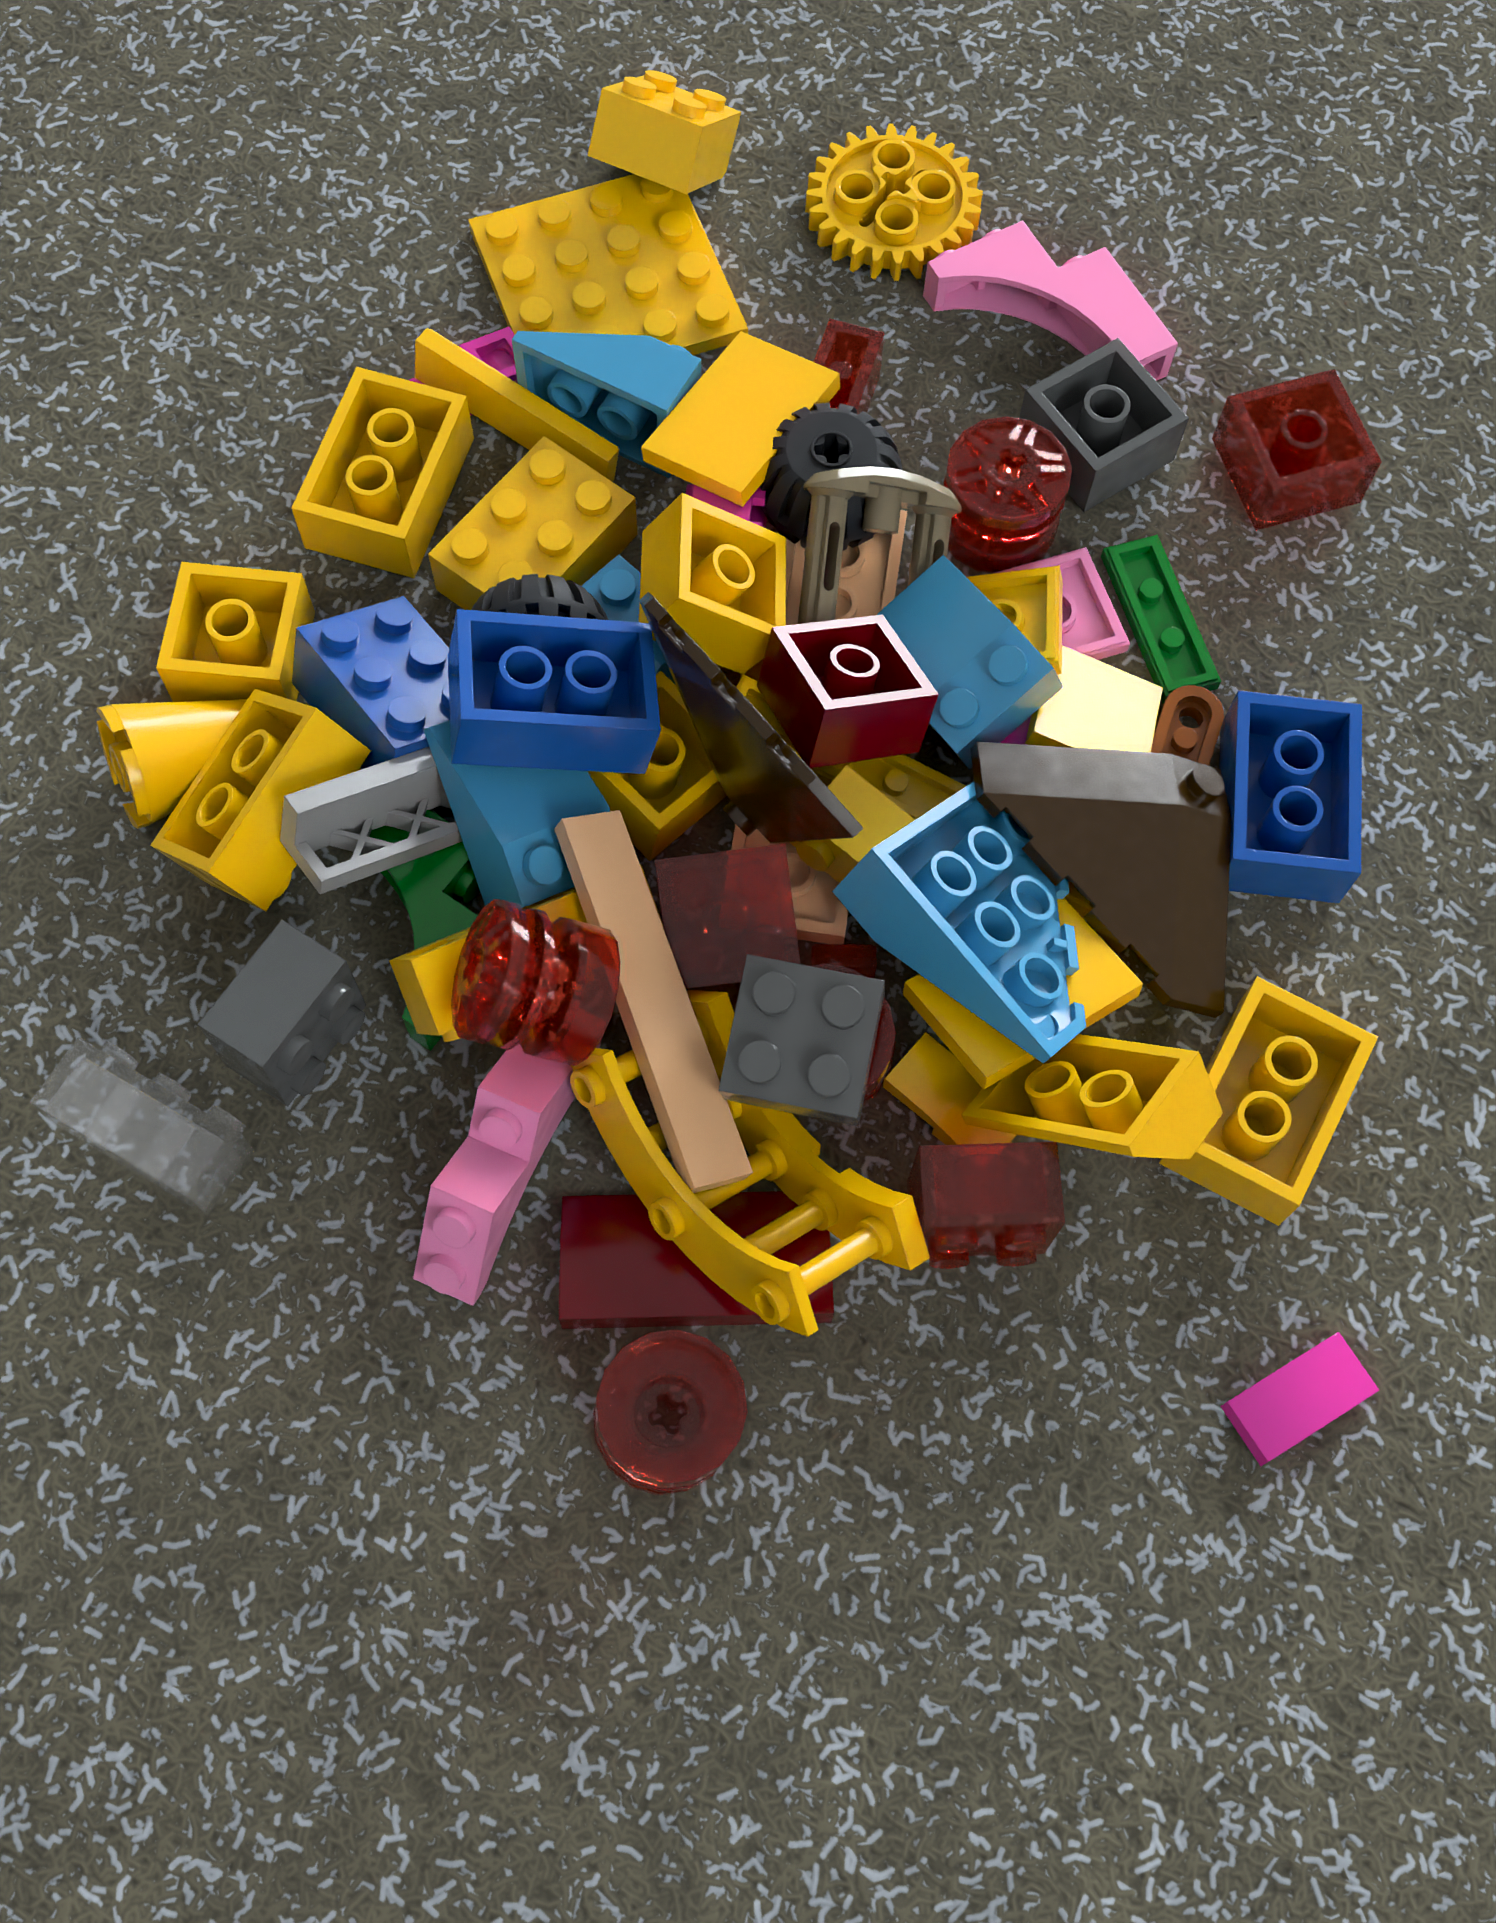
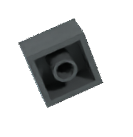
[1016,338,1189,512]
[197,920,366,1107]
[718,954,885,1126]

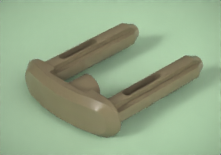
[798,466,961,624]

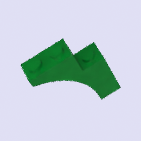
[370,810,485,1051]

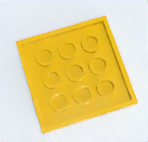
[468,174,748,355]

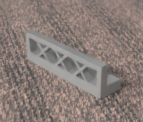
[280,747,462,894]

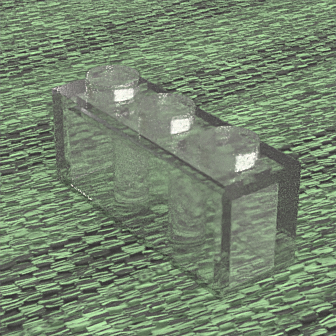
[30,1037,254,1217]

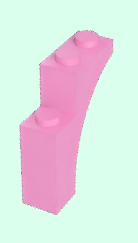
[923,221,1178,381]
[413,998,606,1306]

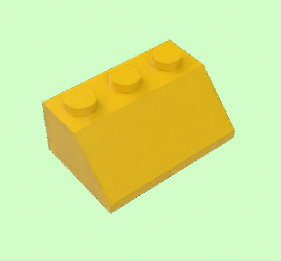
[961,1034,1223,1160]

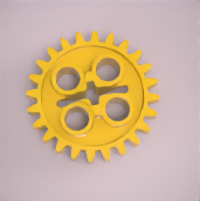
[805,124,983,281]

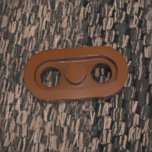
[1151,685,1224,766]

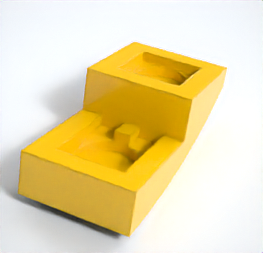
[883,1032,1017,1175]

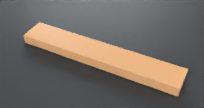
[554,810,753,1193]

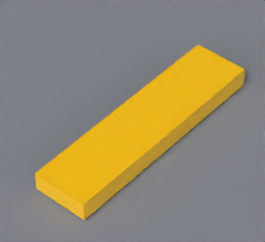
[415,328,619,482]

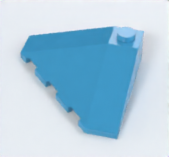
[832,782,1086,1064]

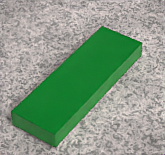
[1101,535,1221,703]

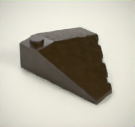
[639,592,863,843]
[970,742,1231,1018]

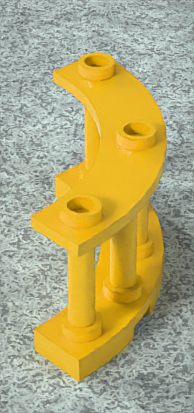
[565,990,930,1337]

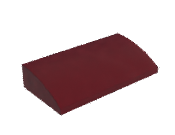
[559,1191,834,1329]

